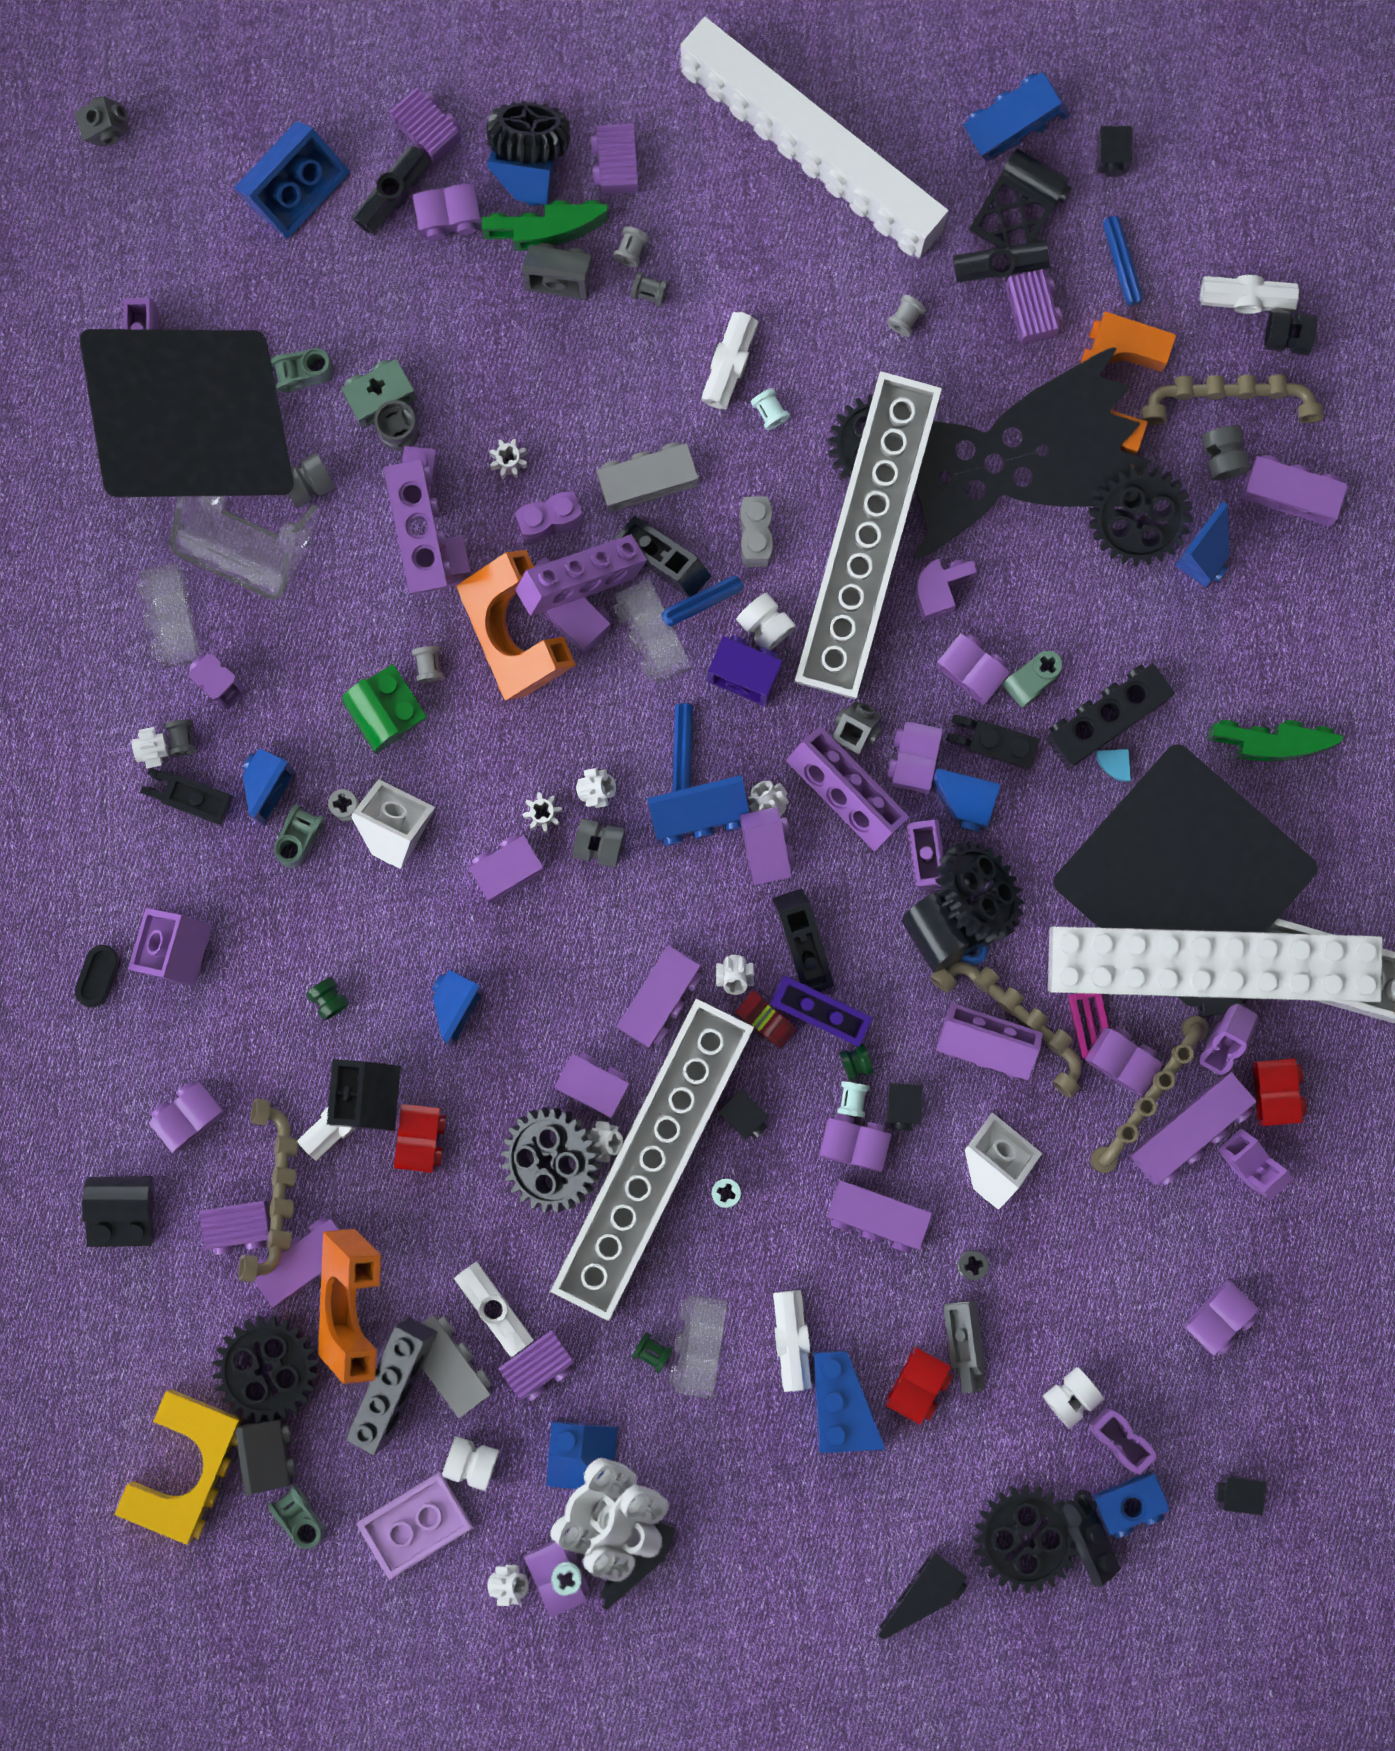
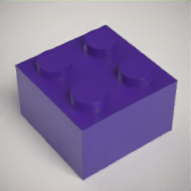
[707,635,782,707]

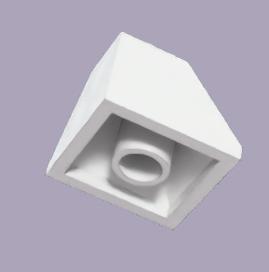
[351,779,435,869]
[965,1113,1042,1210]

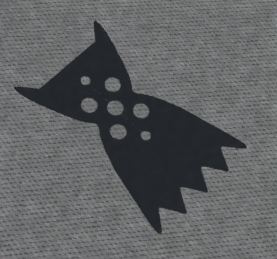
[913,347,1149,559]

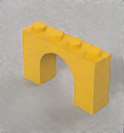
[114,1389,243,1545]

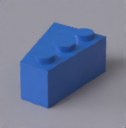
[963,72,1071,161]
[813,1350,886,1453]

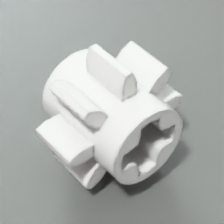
[489,439,528,479]
[132,727,169,769]
[576,768,616,808]
[748,781,789,816]
[522,792,563,833]
[716,955,754,995]
[588,1121,623,1162]
[488,1565,529,1606]

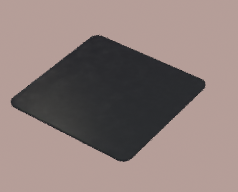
[79,329,294,497]
[1053,744,1318,1007]

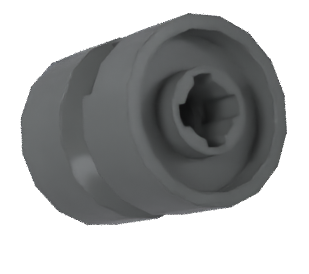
[374,400,419,451]
[1201,425,1252,481]
[289,452,336,509]
[572,818,626,869]

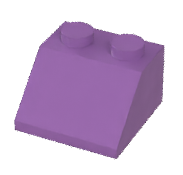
[128,908,212,987]

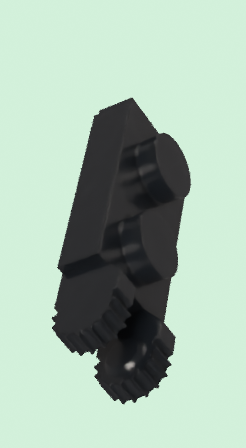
[945,715,1039,770]
[140,768,234,826]
[1062,1489,1121,1586]

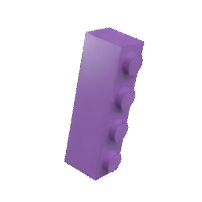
[1129,1072,1257,1185]

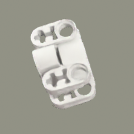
[551,1458,669,1581]

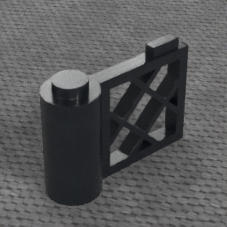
[969,148,1073,246]

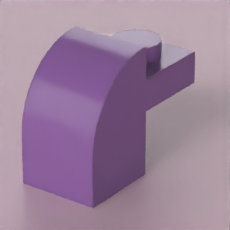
[915,559,977,622]
[1217,1128,1294,1200]

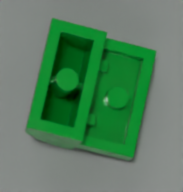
[341,664,428,754]

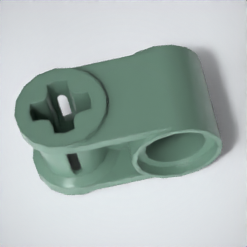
[271,348,334,393]
[1002,650,1062,709]
[274,804,325,868]
[267,1484,326,1549]

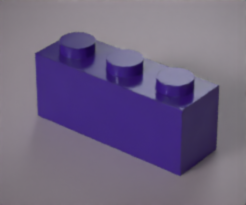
[769,974,873,1047]

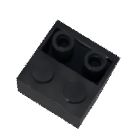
[326,1059,401,1131]

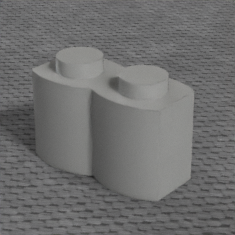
[740,496,773,567]

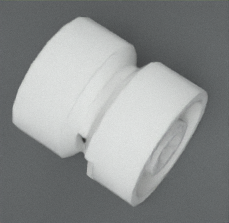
[736,593,796,650]
[1042,1367,1105,1429]
[442,1436,499,1491]

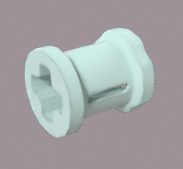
[751,388,790,430]
[837,1081,870,1118]
[711,1178,741,1208]
[551,1562,581,1596]

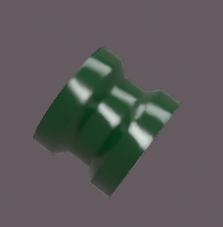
[839,1043,874,1082]

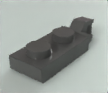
[943,1301,985,1393]

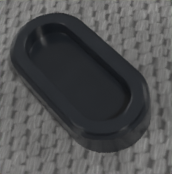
[75,945,120,1008]

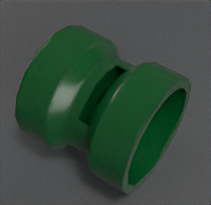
[306,977,350,1021]

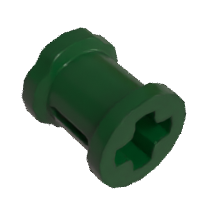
[631,1332,673,1374]

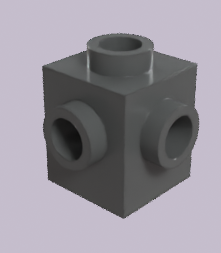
[74,96,130,147]
[832,701,883,754]

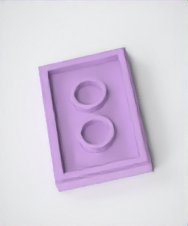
[356,1471,474,1580]

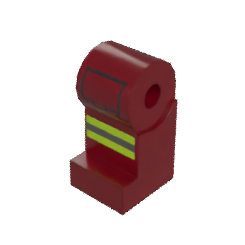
[734,990,797,1050]

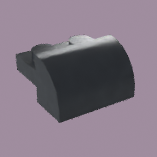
[901,892,991,973]
[82,1176,154,1247]

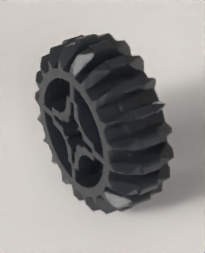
[486,101,571,165]

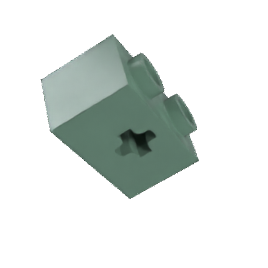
[341,359,417,428]

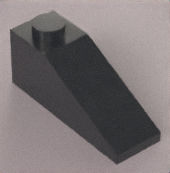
[614,516,711,598]
[772,888,834,991]
[876,1550,967,1640]

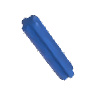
[1103,216,1143,306]
[661,575,743,627]
[672,703,693,792]

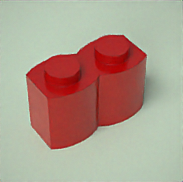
[1252,1058,1307,1126]
[394,1104,447,1173]
[884,1346,953,1425]

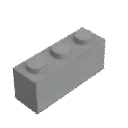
[596,442,698,513]
[422,1314,493,1418]

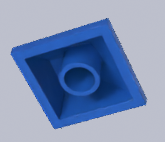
[487,151,556,206]
[1175,501,1229,587]
[243,748,296,826]
[931,768,1000,833]
[432,970,484,1046]
[546,1420,618,1489]

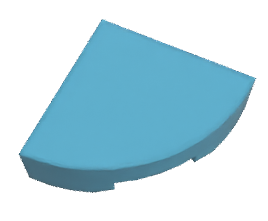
[1095,749,1131,782]

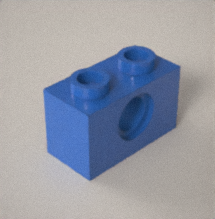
[1092,1471,1170,1538]

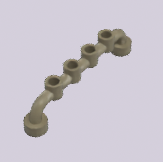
[1141,374,1324,425]
[929,962,1082,1099]
[1090,1016,1209,1173]
[238,1098,298,1282]

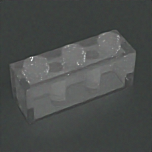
[137,563,201,668]
[613,579,690,685]
[669,1294,728,1399]

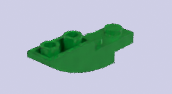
[482,200,608,251]
[1207,720,1343,762]

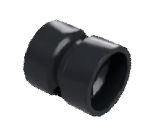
[1264,309,1317,356]

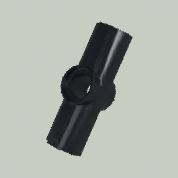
[352,145,431,236]
[953,240,1050,283]

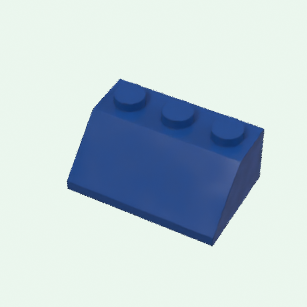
[234,121,350,239]
[647,775,749,847]

